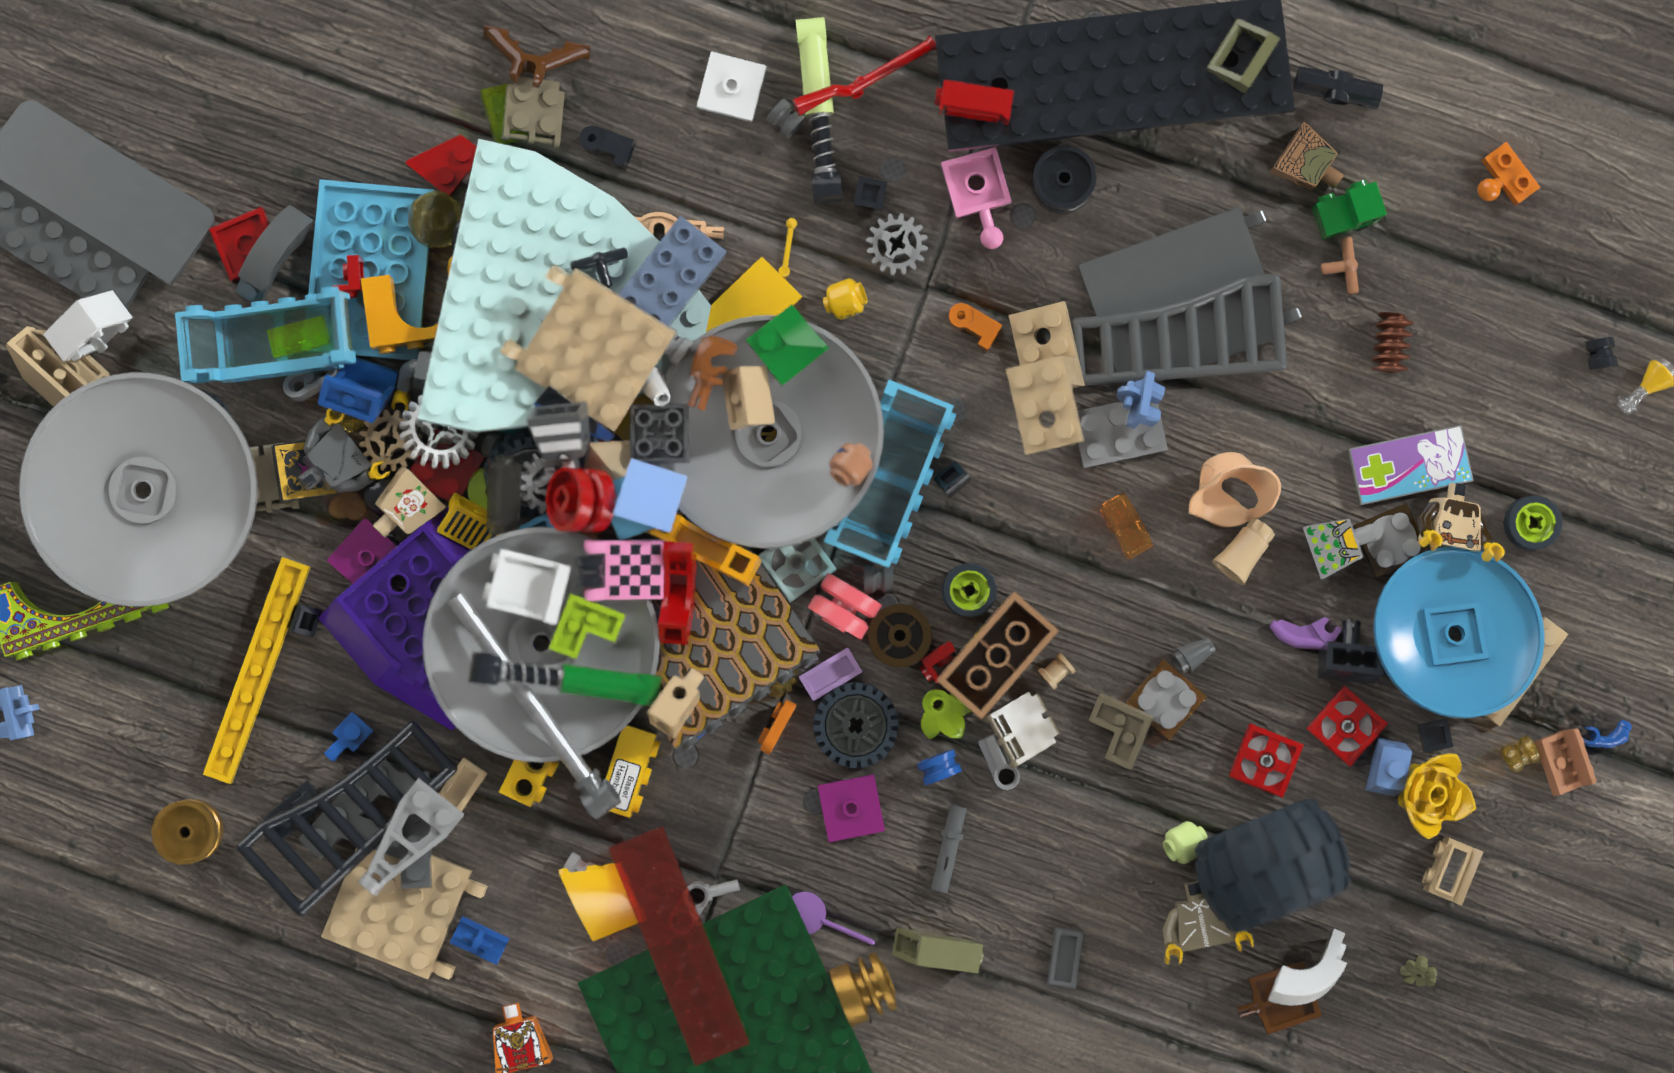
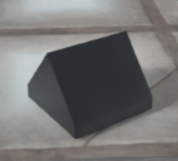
[934,461,971,499]
[289,603,322,637]

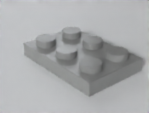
[1077,402,1168,468]

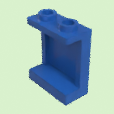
[318,357,399,423]

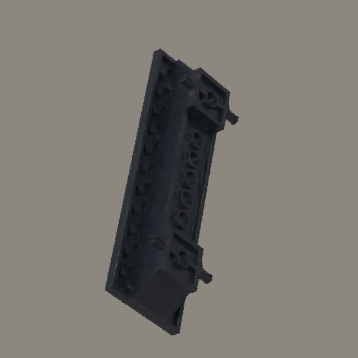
[935,0,1295,152]

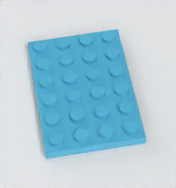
[303,180,435,361]

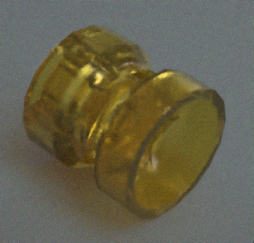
[1501,735,1541,774]

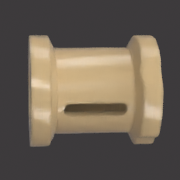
[1037,652,1076,690]

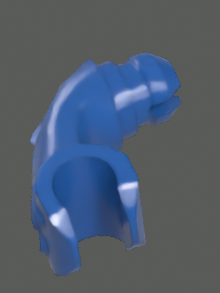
[1583,720,1632,748]

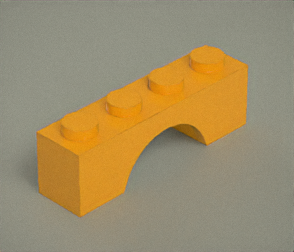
[646,514,762,587]

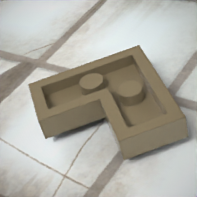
[1089,693,1154,770]

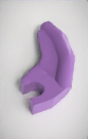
[1269,617,1342,650]

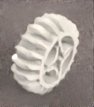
[399,395,478,469]

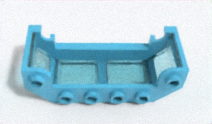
[175,287,356,384]
[824,380,956,568]

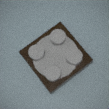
[1353,503,1427,578]

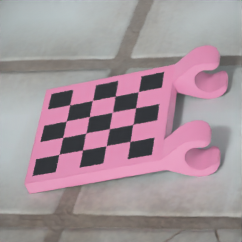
[583,540,664,601]

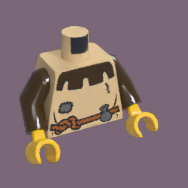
[1417,483,1505,562]

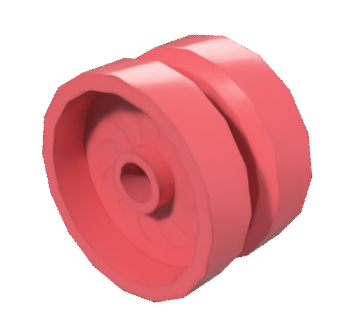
[807,573,882,640]

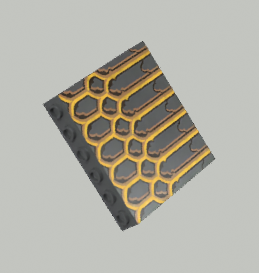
[647,525,821,751]

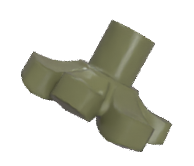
[1400,956,1437,986]

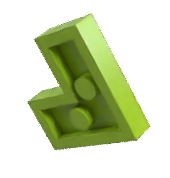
[549,593,626,659]

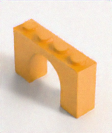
[361,266,451,354]

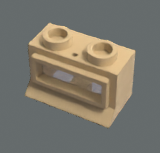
[1422,836,1483,905]

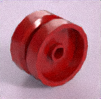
[546,467,616,533]

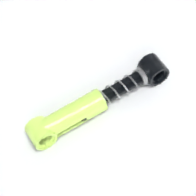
[796,17,843,204]

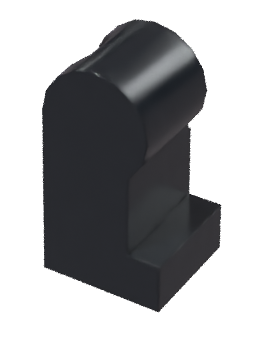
[579,126,636,171]

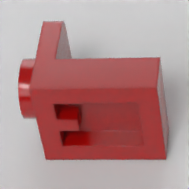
[332,255,365,299]
[919,640,956,684]

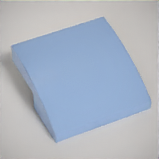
[613,458,687,532]

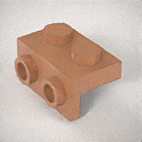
[1534,728,1597,796]

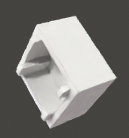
[43,290,133,362]

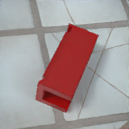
[934,80,1014,125]

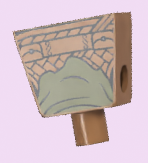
[1270,122,1344,191]

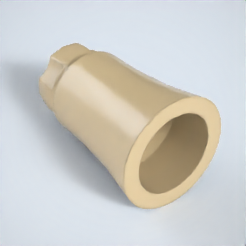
[1212,518,1275,585]

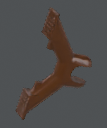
[484,25,591,87]

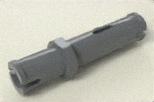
[931,804,967,893]

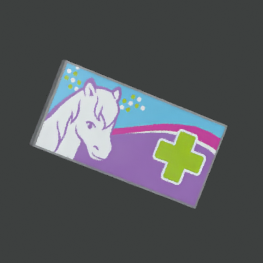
[1347,425,1474,505]

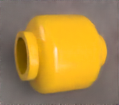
[823,278,868,320]

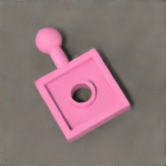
[941,147,1012,249]

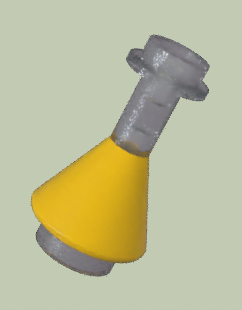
[1617,358,1674,415]

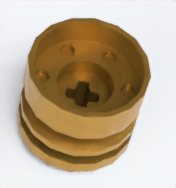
[829,952,897,1027]

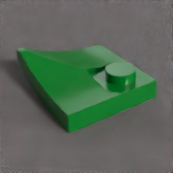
[745,304,829,387]

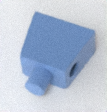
[1365,737,1412,796]

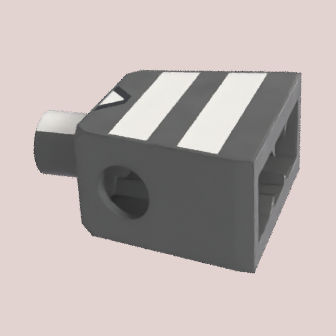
[526,401,590,468]

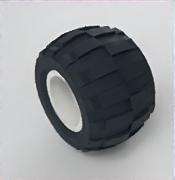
[1195,798,1351,933]

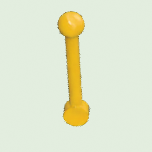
[779,218,797,278]

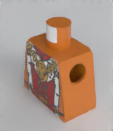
[493,1002,553,1073]

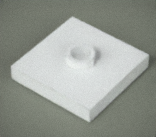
[697,51,767,122]

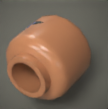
[829,443,873,487]

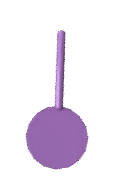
[792,892,875,945]

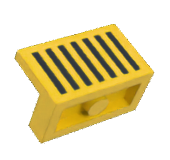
[437,493,505,550]

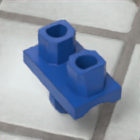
[450,916,510,965]

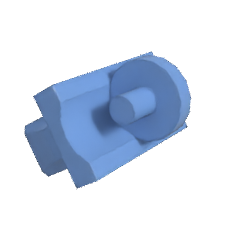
[1117,371,1165,429]
[0,685,40,740]

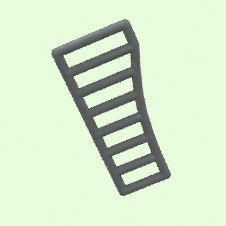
[1070,274,1287,386]

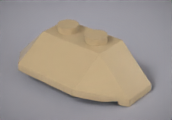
[6,326,110,407]

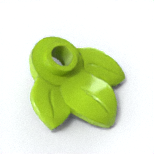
[920,689,972,739]

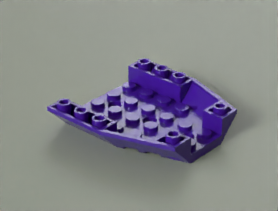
[318,507,537,731]

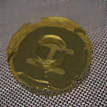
[408,191,463,249]

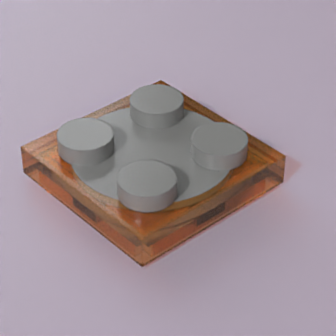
[1125,659,1207,740]

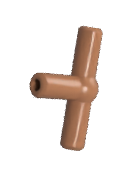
[1321,236,1359,294]

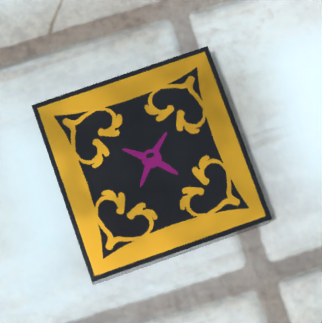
[271,441,338,503]

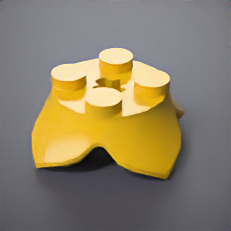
[1398,753,1476,839]

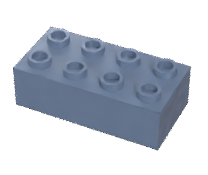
[618,216,727,327]

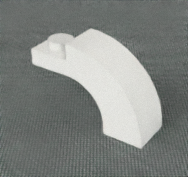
[1268,929,1347,1005]

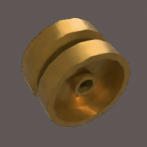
[151,799,224,865]

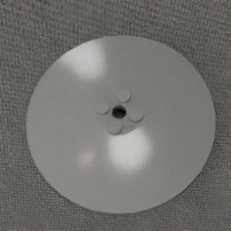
[654,315,884,548]
[20,373,258,606]
[423,527,659,762]

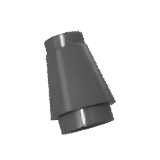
[1171,637,1216,674]

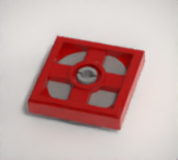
[1306,686,1388,767]
[1228,723,1304,798]

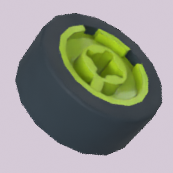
[1503,495,1563,550]
[942,563,997,618]

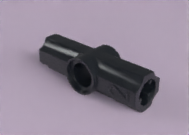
[1293,66,1383,110]

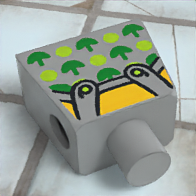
[1303,518,1376,579]

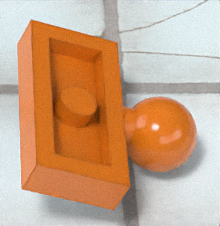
[1477,142,1541,206]

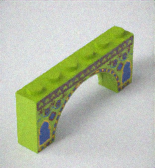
[0,582,173,660]

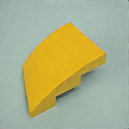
[559,863,646,941]

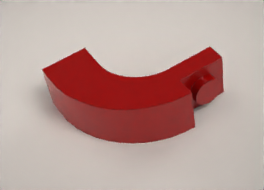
[658,541,696,645]

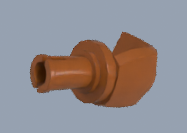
[687,336,738,411]

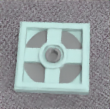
[757,538,837,603]

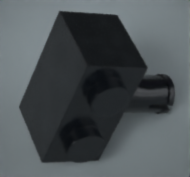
[1318,619,1384,684]

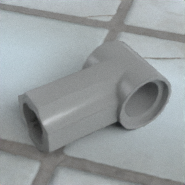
[977,734,1020,790]

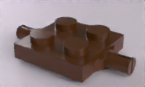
[1236,960,1334,1035]

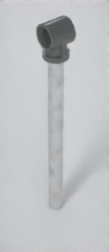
[448,593,621,819]

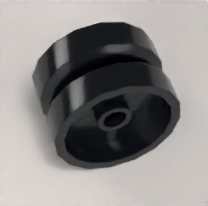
[1030,145,1097,214]

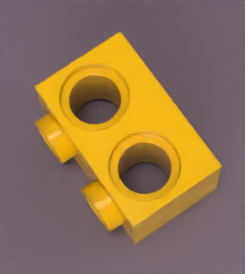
[499,759,559,807]

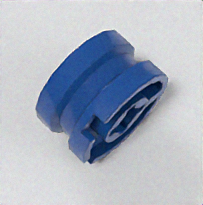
[917,749,962,785]

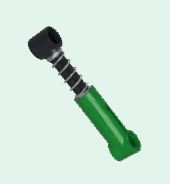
[468,652,662,706]

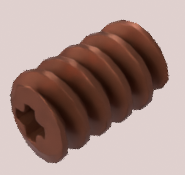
[1371,312,1414,373]

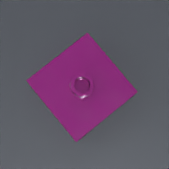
[327,518,397,584]
[817,774,885,842]

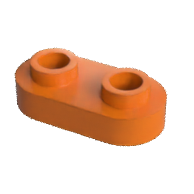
[757,700,797,755]

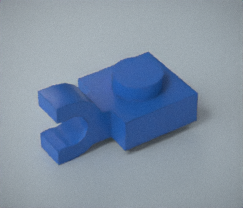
[324,712,374,761]

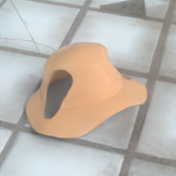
[1188,452,1281,528]

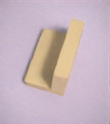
[721,366,775,430]

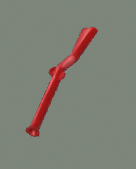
[792,35,936,116]

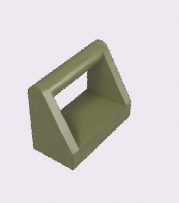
[1206,19,1280,94]

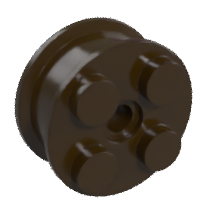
[868,604,932,668]

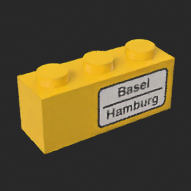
[606,724,661,818]

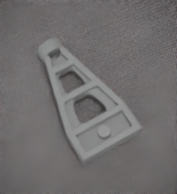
[358,778,465,896]

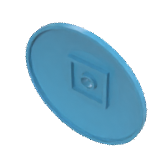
[1374,546,1544,718]

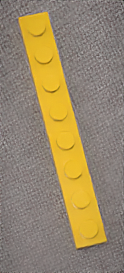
[203,557,311,784]

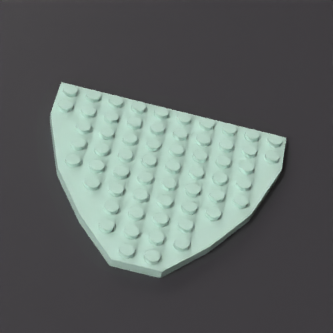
[418,139,711,433]

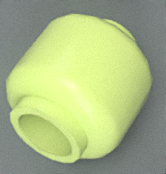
[1163,821,1208,864]

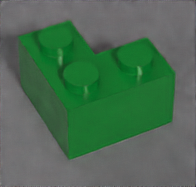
[1312,180,1387,240]

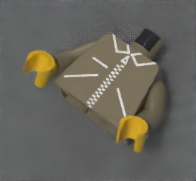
[1163,881,1254,965]

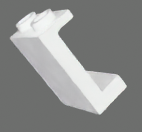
[482,549,570,624]

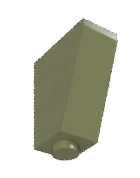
[892,927,984,973]

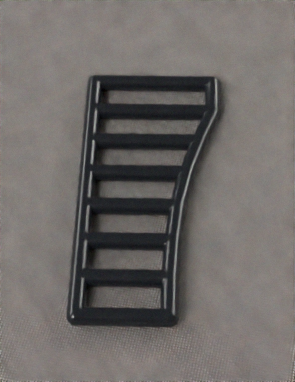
[236,721,457,916]

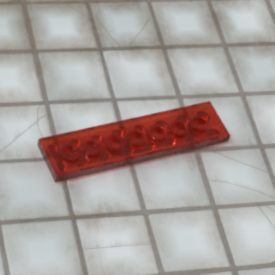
[608,826,750,1066]

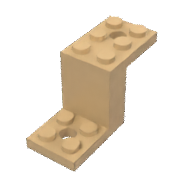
[1006,301,1085,455]

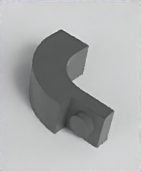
[235,205,313,302]

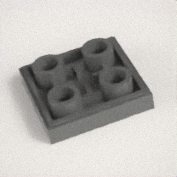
[630,404,690,464]

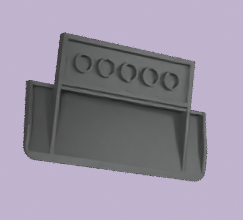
[0,100,215,309]

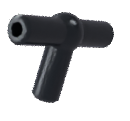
[570,247,628,288]

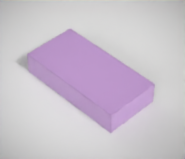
[799,648,862,701]

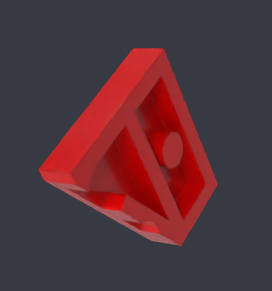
[405,134,477,198]

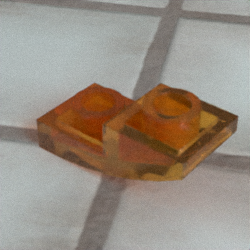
[1099,492,1154,560]

